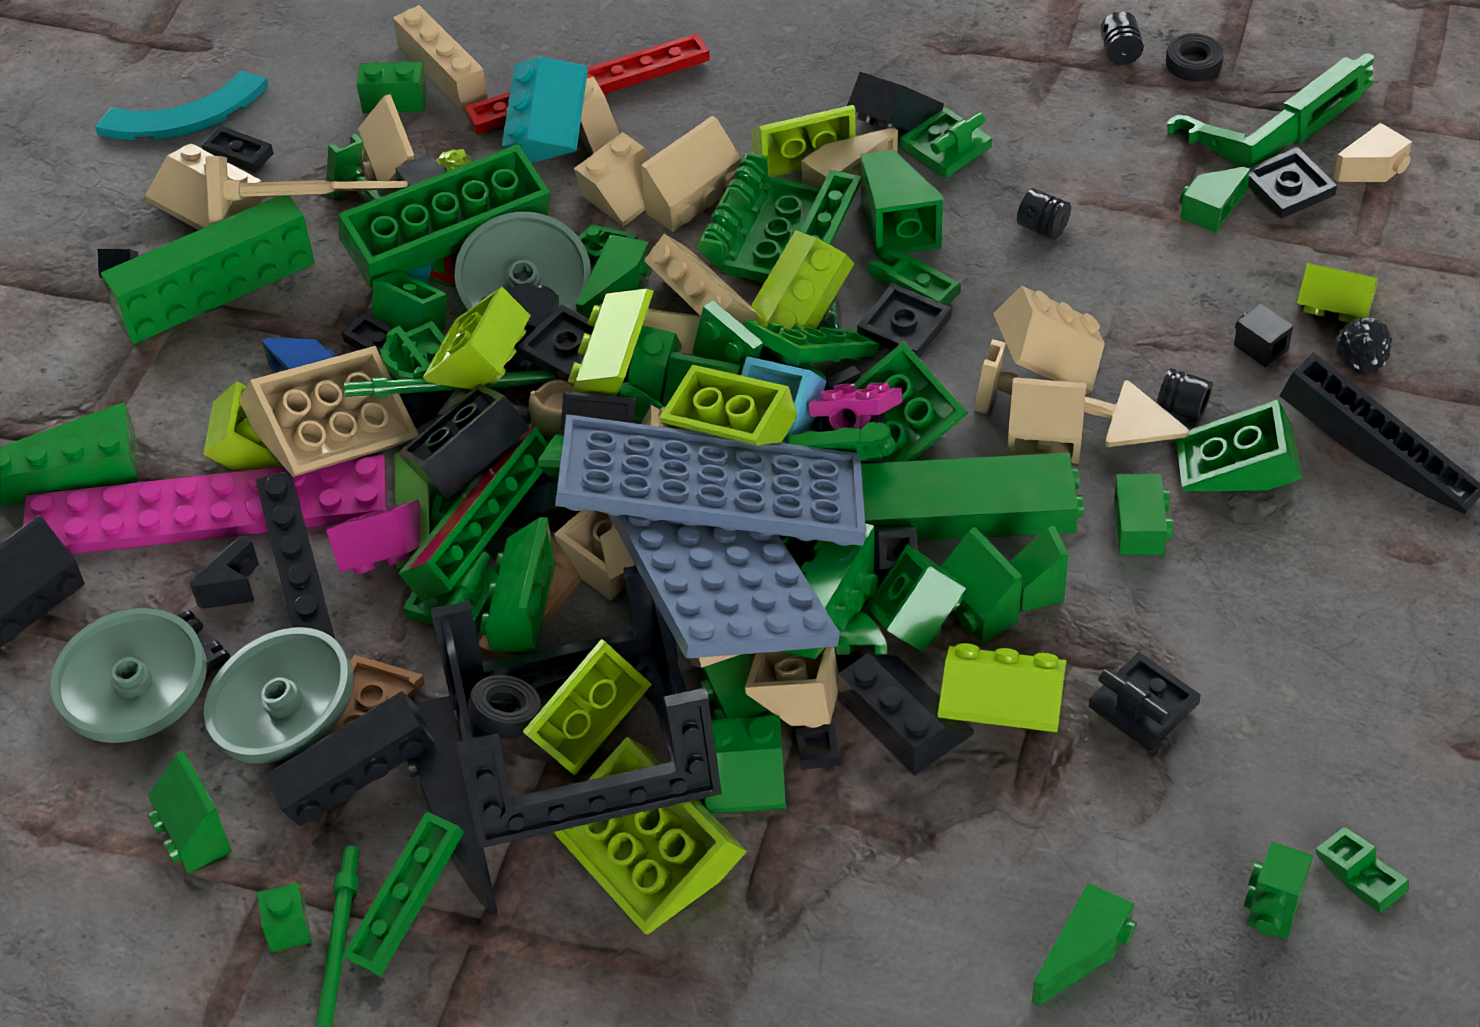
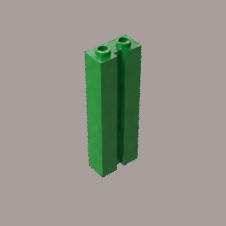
[861,453,1084,541]

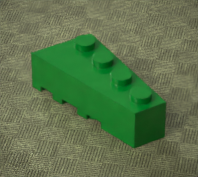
[0,402,138,507]
[778,524,878,659]

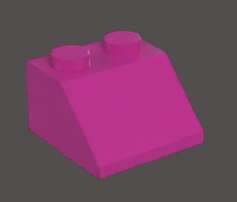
[326,499,421,575]

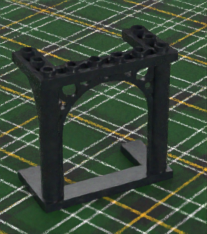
[431,565,722,849]

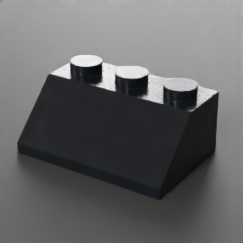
[398,384,530,499]
[0,515,85,648]
[838,653,974,776]

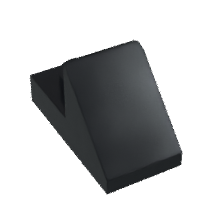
[190,535,259,609]

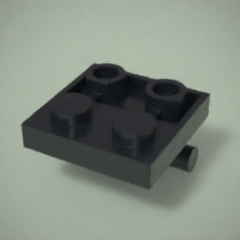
[1088,652,1201,751]

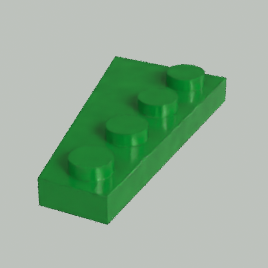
[744,321,880,365]

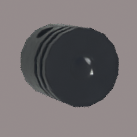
[1100,11,1144,65]
[1017,188,1071,239]
[1157,368,1213,422]

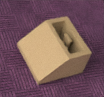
[1007,378,1086,464]

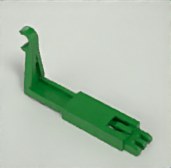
[1167,53,1374,168]

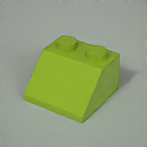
[1297,263,1379,322]
[203,381,283,471]

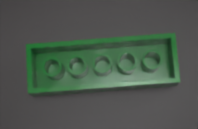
[338,144,550,288]
[101,195,315,345]

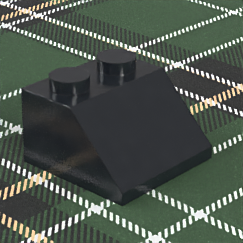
[847,72,944,131]

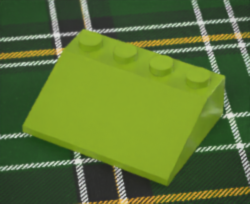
[553,737,747,935]

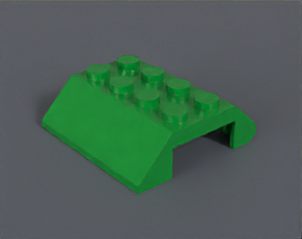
[697,153,862,283]

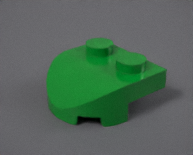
[380,321,445,379]

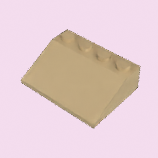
[239,346,419,477]

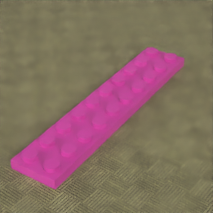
[23,455,388,554]

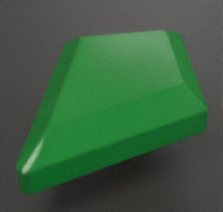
[578,224,638,262]

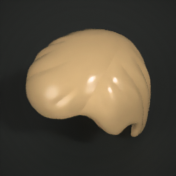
[529,380,574,441]

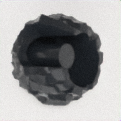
[1336,317,1392,375]

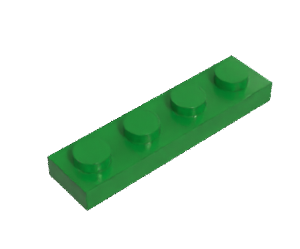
[342,811,464,978]

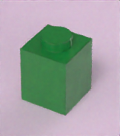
[257,883,312,952]

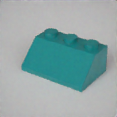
[502,56,588,163]

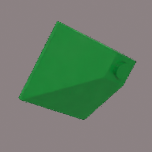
[854,341,968,462]

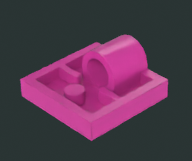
[809,383,903,431]

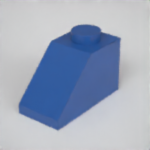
[262,338,336,373]

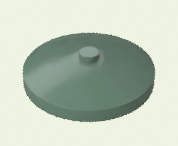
[455,212,591,312]
[50,608,207,743]
[204,627,354,764]

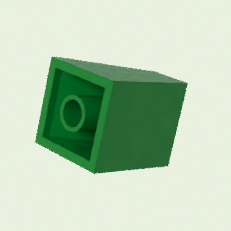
[861,150,943,258]

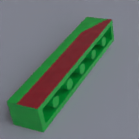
[399,426,549,601]

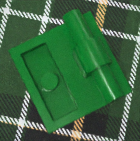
[900,107,992,178]
[403,551,498,630]

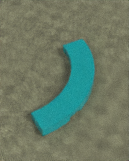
[95,71,269,140]

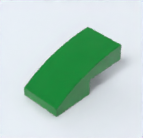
[1316,826,1409,914]

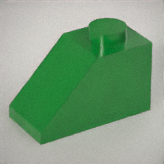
[1179,167,1250,233]
[1010,526,1069,612]

